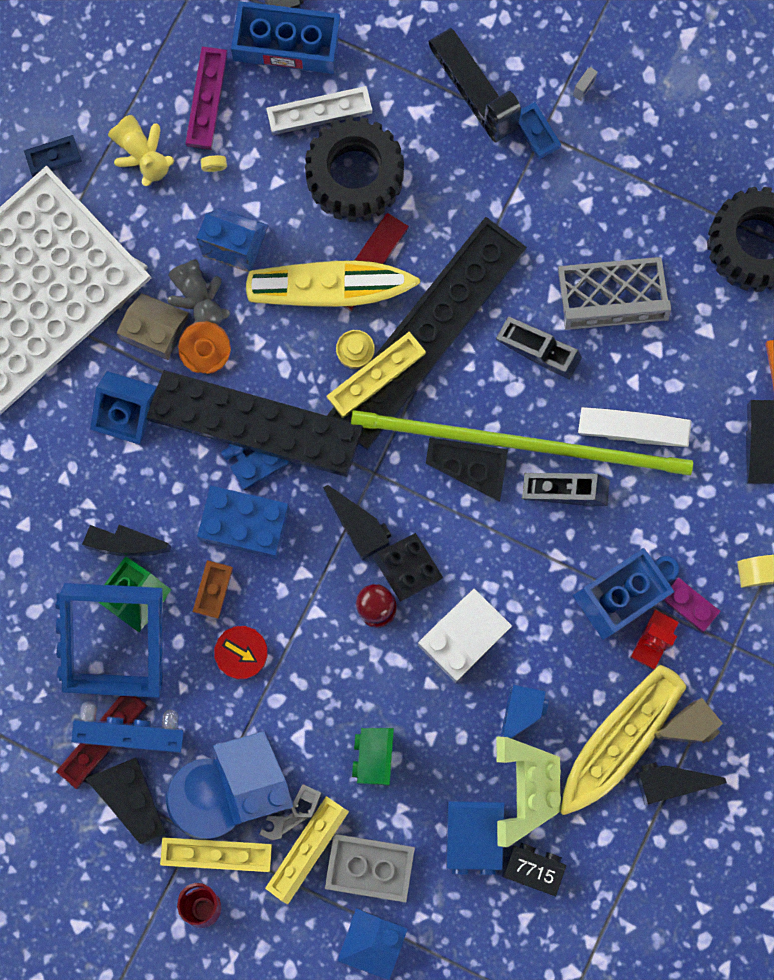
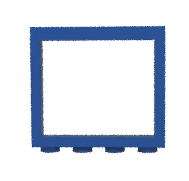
[55,583,163,697]

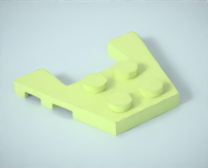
[496,737,561,847]

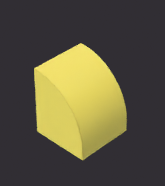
[737,555,774,588]

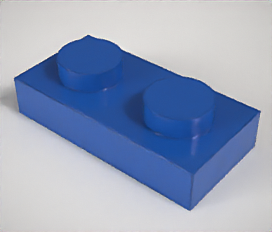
[518,102,561,160]

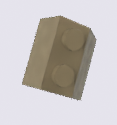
[117,293,189,360]
[655,698,723,743]

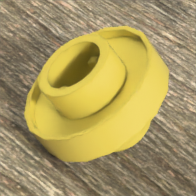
[336,330,374,369]

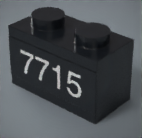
[502,843,567,897]

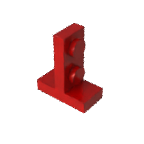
[630,610,679,670]

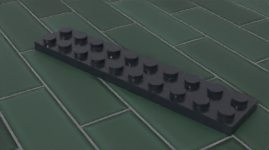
[327,217,527,451]

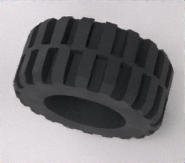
[305,117,404,222]
[707,187,774,292]

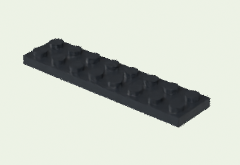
[147,370,363,477]

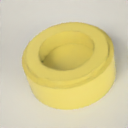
[200,155,227,172]

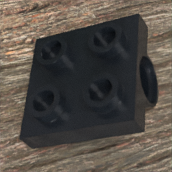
[372,533,443,602]

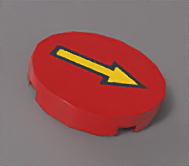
[214,626,268,680]

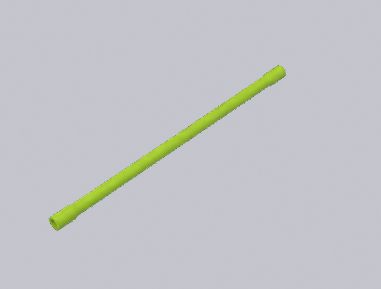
[351,410,693,476]

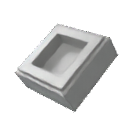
[573,67,598,101]

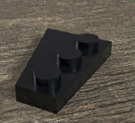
[426,437,508,502]
[85,757,166,844]

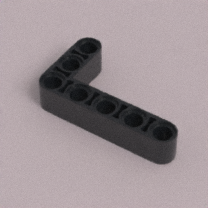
[428,28,521,143]

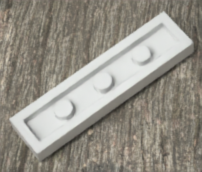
[266,86,372,135]

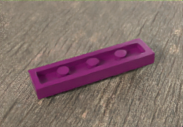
[186,46,228,150]

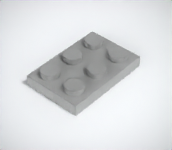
[325,834,415,902]

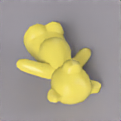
[108,115,174,186]

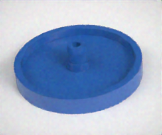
[166,758,236,839]

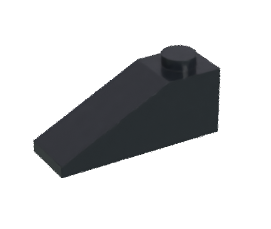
[522,473,610,506]
[323,485,392,560]
[636,762,727,805]

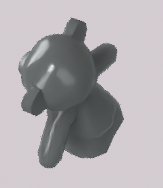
[167,259,230,325]

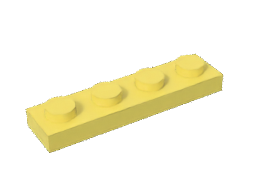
[326,332,426,418]
[265,796,349,904]
[160,837,272,872]

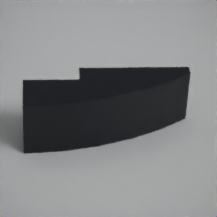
[496,316,582,380]
[746,400,774,484]
[82,524,171,557]

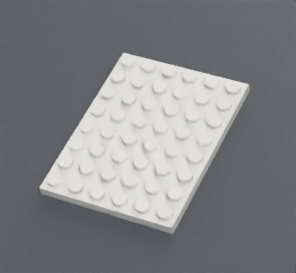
[0,166,151,415]

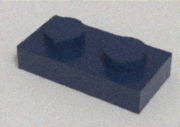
[24,135,82,177]

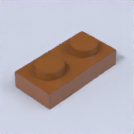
[192,560,233,619]

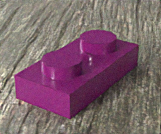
[662,577,720,633]

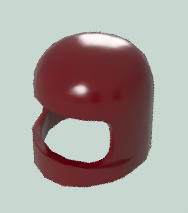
[356,584,397,628]
[177,883,222,928]

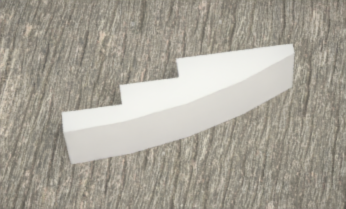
[578,407,692,447]

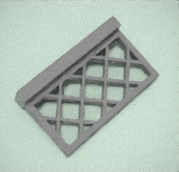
[558,257,671,330]

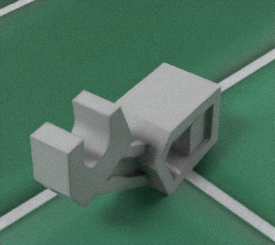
[259,784,322,840]

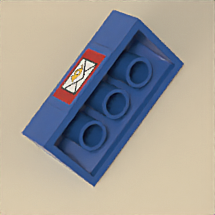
[231,1,340,74]

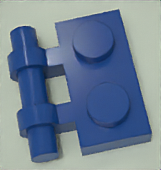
[221,444,289,491]

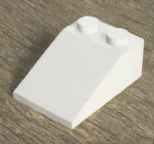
[418,589,512,683]

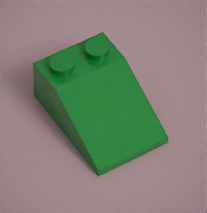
[352,728,394,786]

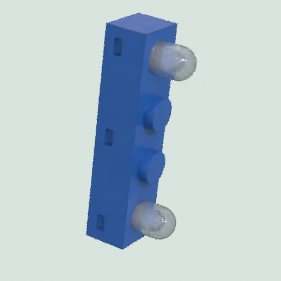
[71,701,183,752]

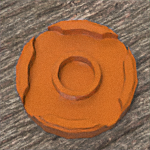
[178,321,231,374]

